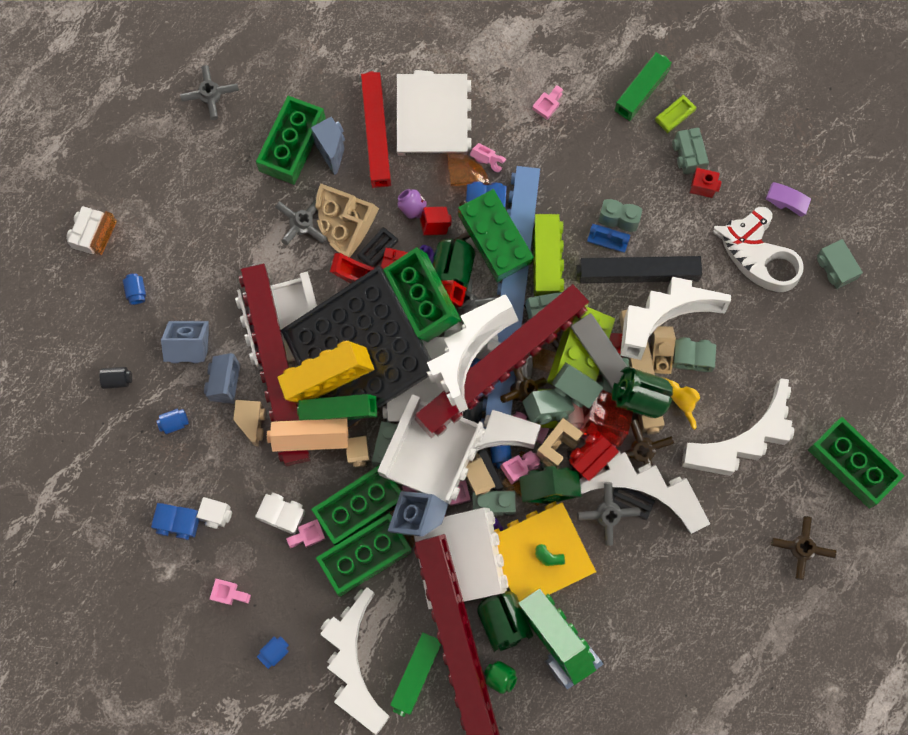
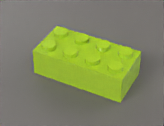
[533,214,564,297]
[547,307,615,385]

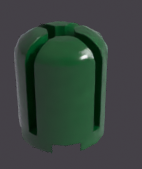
[432,238,475,291]
[612,367,673,418]
[477,591,533,653]

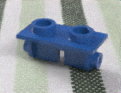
[587,224,630,253]

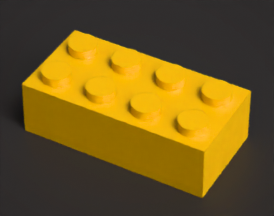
[278,341,375,403]

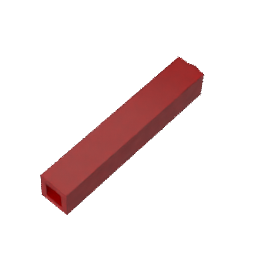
[361,71,391,188]

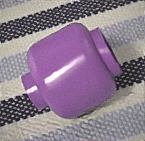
[397,189,427,219]

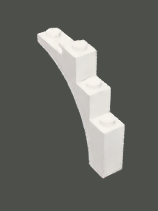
[620,277,731,360]
[427,294,518,412]
[681,378,794,476]
[416,410,541,493]
[580,450,710,534]
[320,587,390,735]

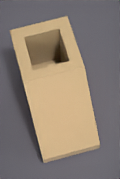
[651,326,676,374]
[233,400,266,446]
[346,436,370,468]
[465,452,495,495]

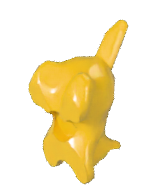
[662,377,700,430]

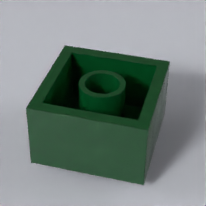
[519,466,582,504]

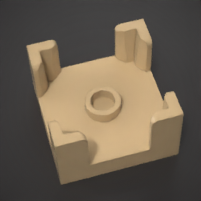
[536,418,583,469]

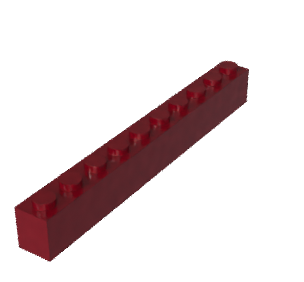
[239,263,311,467]
[415,284,589,438]
[414,534,500,735]

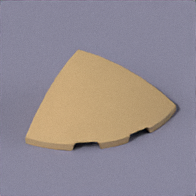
[315,183,379,257]

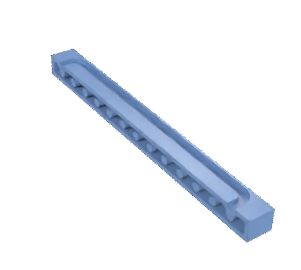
[481,166,540,429]

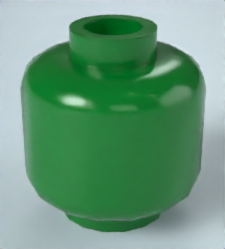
[484,661,518,694]

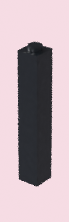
[576,256,702,284]

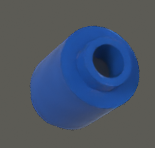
[123,274,146,305]
[156,408,189,434]
[490,445,512,469]
[257,636,289,669]

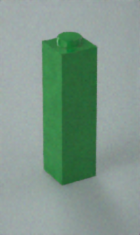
[614,52,672,121]
[297,394,377,421]
[390,632,442,717]

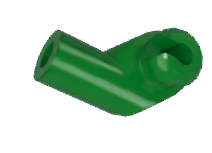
[535,544,565,566]

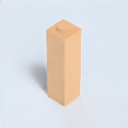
[267,419,349,452]

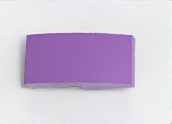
[766,182,811,217]

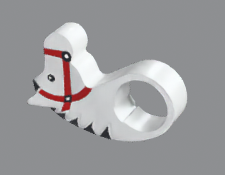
[713,207,803,292]

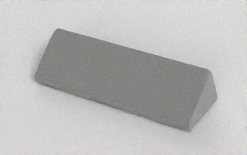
[570,313,628,389]

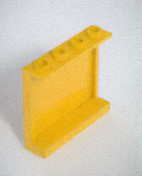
[494,501,596,602]

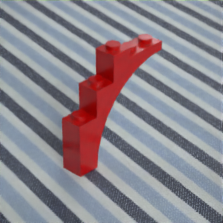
[330,253,467,307]

